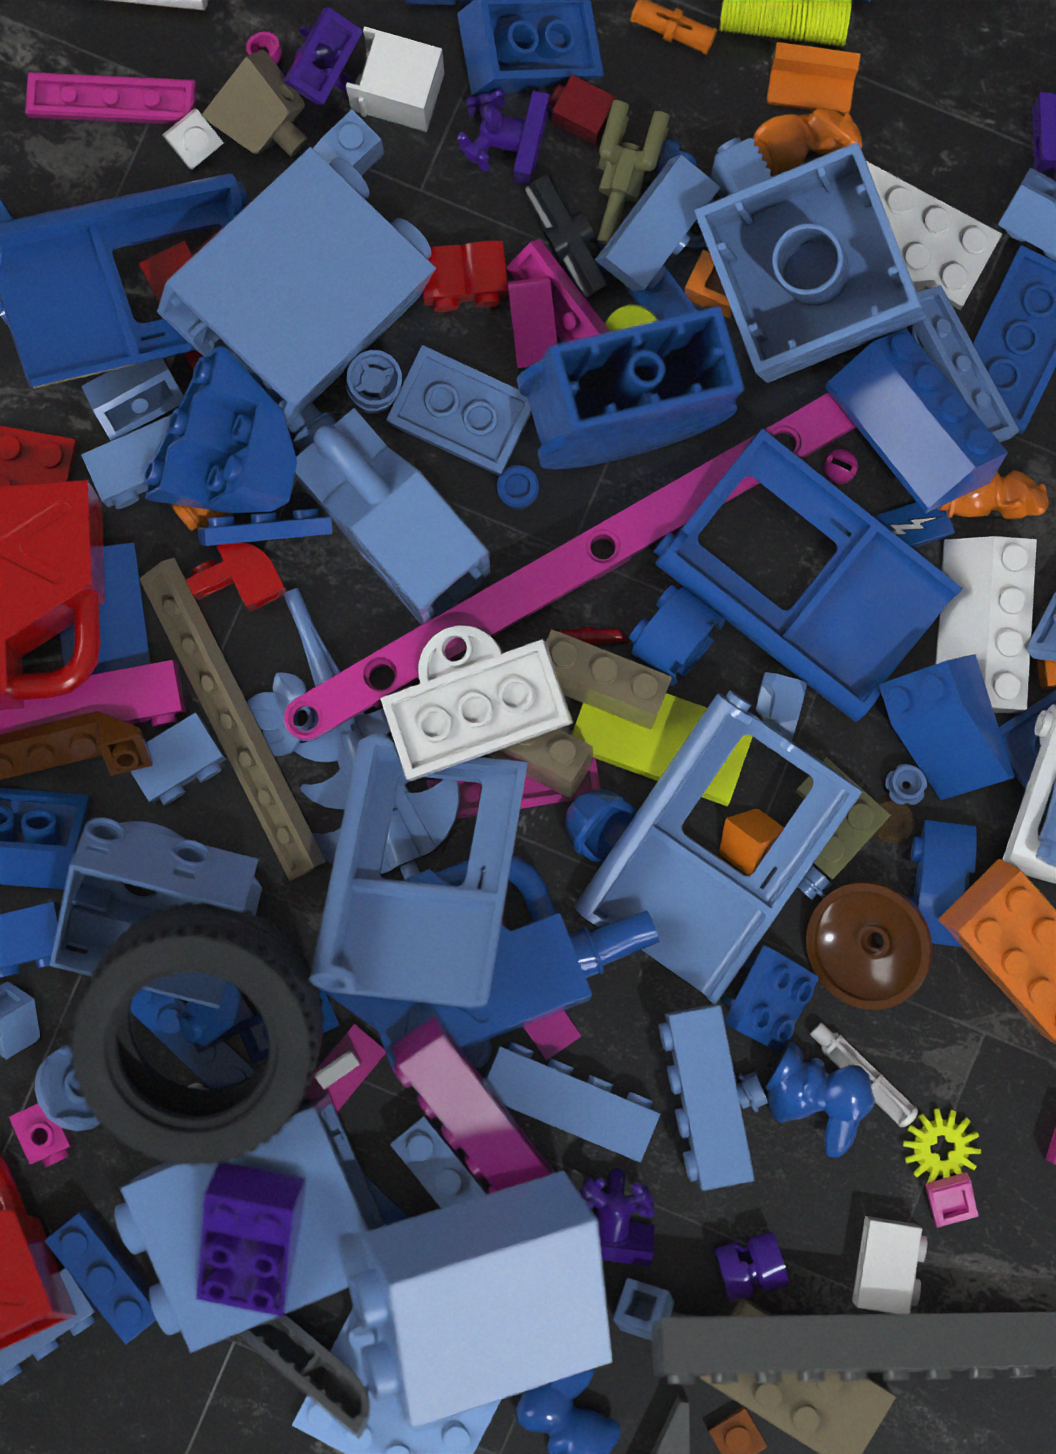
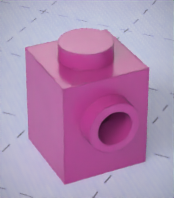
[9,1104,77,1167]

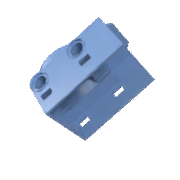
[50,818,262,1009]

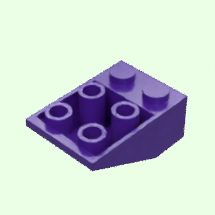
[196,1161,306,1317]

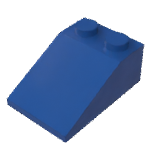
[457,0,604,95]
[879,654,1015,800]

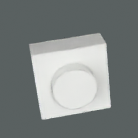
[163,108,223,170]

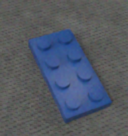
[972,245,1056,434]

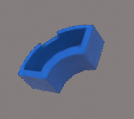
[908,820,977,947]

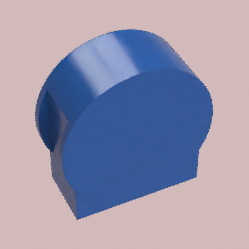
[517,306,744,469]

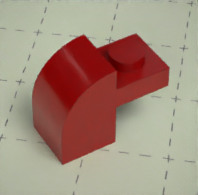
[185,542,287,612]

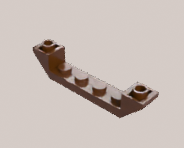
[0,711,153,780]

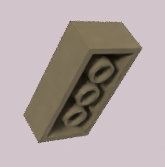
[700,1298,896,1454]

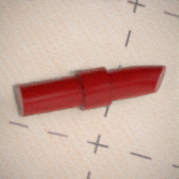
[548,627,630,646]

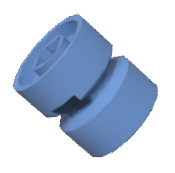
[345,350,402,414]

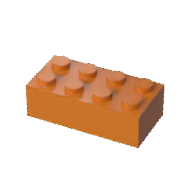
[938,859,1056,1045]

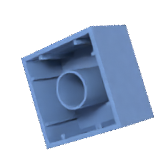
[694,142,926,383]

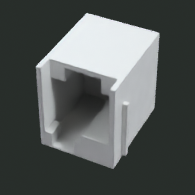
[346,26,444,132]

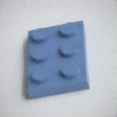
[386,345,532,476]

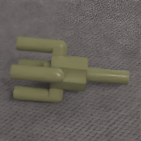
[597,100,670,245]

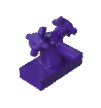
[280,7,363,105]
[579,1168,655,1266]

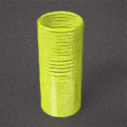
[720,0,852,47]

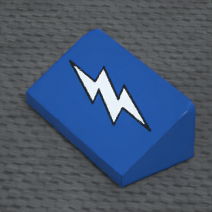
[873,502,955,548]

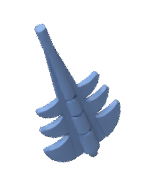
[283,588,460,879]

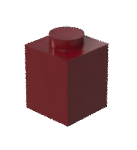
[549,75,617,146]

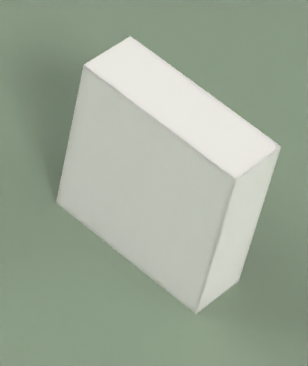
[316,1050,363,1089]

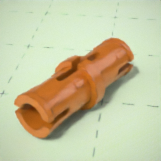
[630,0,717,55]

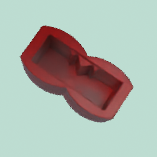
[423,241,509,312]

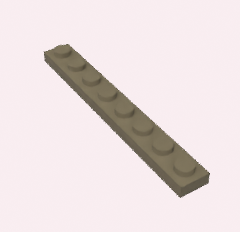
[139,558,326,881]

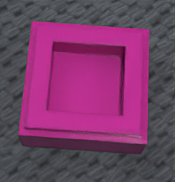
[925,1172,978,1228]

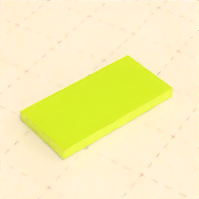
[572,693,753,807]

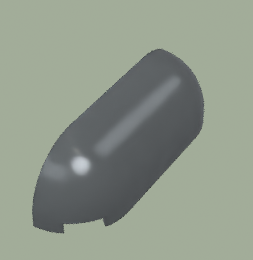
[237,1315,370,1439]

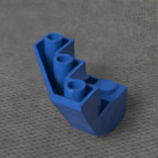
[144,346,297,513]

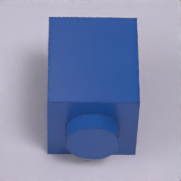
[176,982,254,1054]

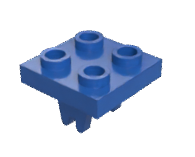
[720,946,818,1053]

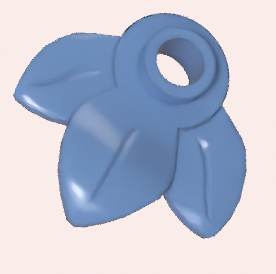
[247,673,319,756]

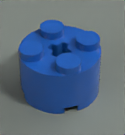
[629,585,725,686]

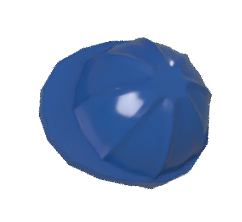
[565,789,637,863]

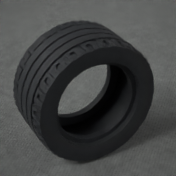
[69,902,324,1166]

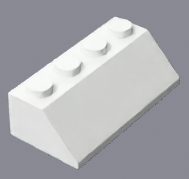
[936,536,1037,714]

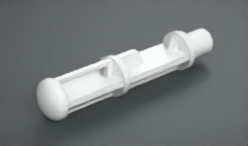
[810,1022,918,1127]

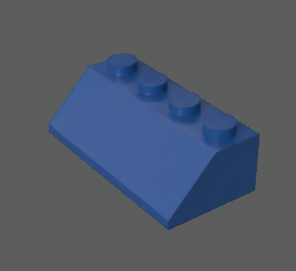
[825,328,1008,513]
[0,788,90,890]

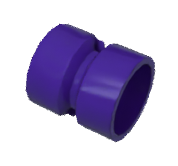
[714,1231,789,1303]

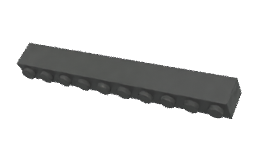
[651,1312,1056,1385]

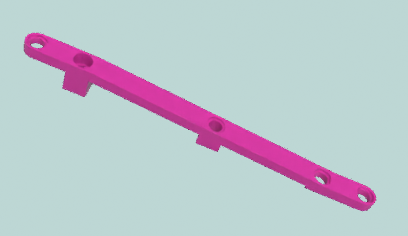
[284,392,856,741]

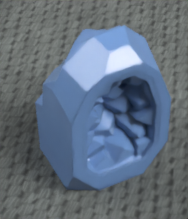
[756,672,807,741]

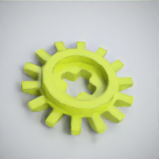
[903,1108,981,1183]

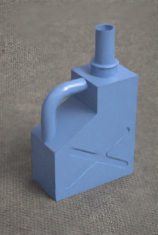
[288,403,491,625]

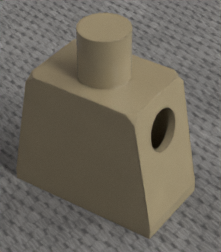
[201,49,308,157]

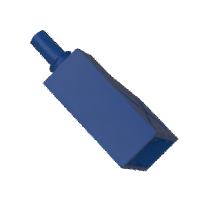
[364,855,660,1076]

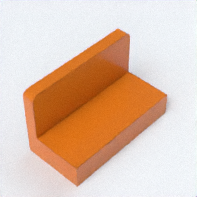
[767,42,860,115]

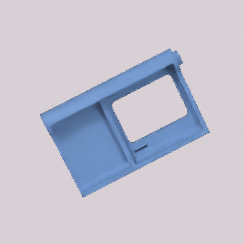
[574,691,862,1004]
[310,733,528,1007]

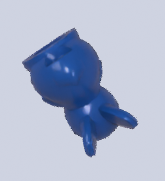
[765,1042,875,1157]
[515,1368,621,1454]

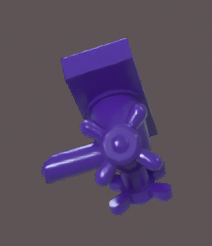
[457,88,550,186]

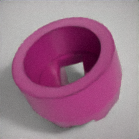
[246,32,282,65]
[823,449,858,485]

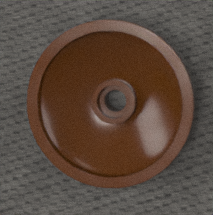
[806,881,933,1010]

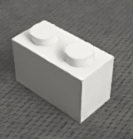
[852,1216,927,1314]

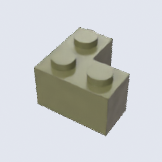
[796,757,891,880]

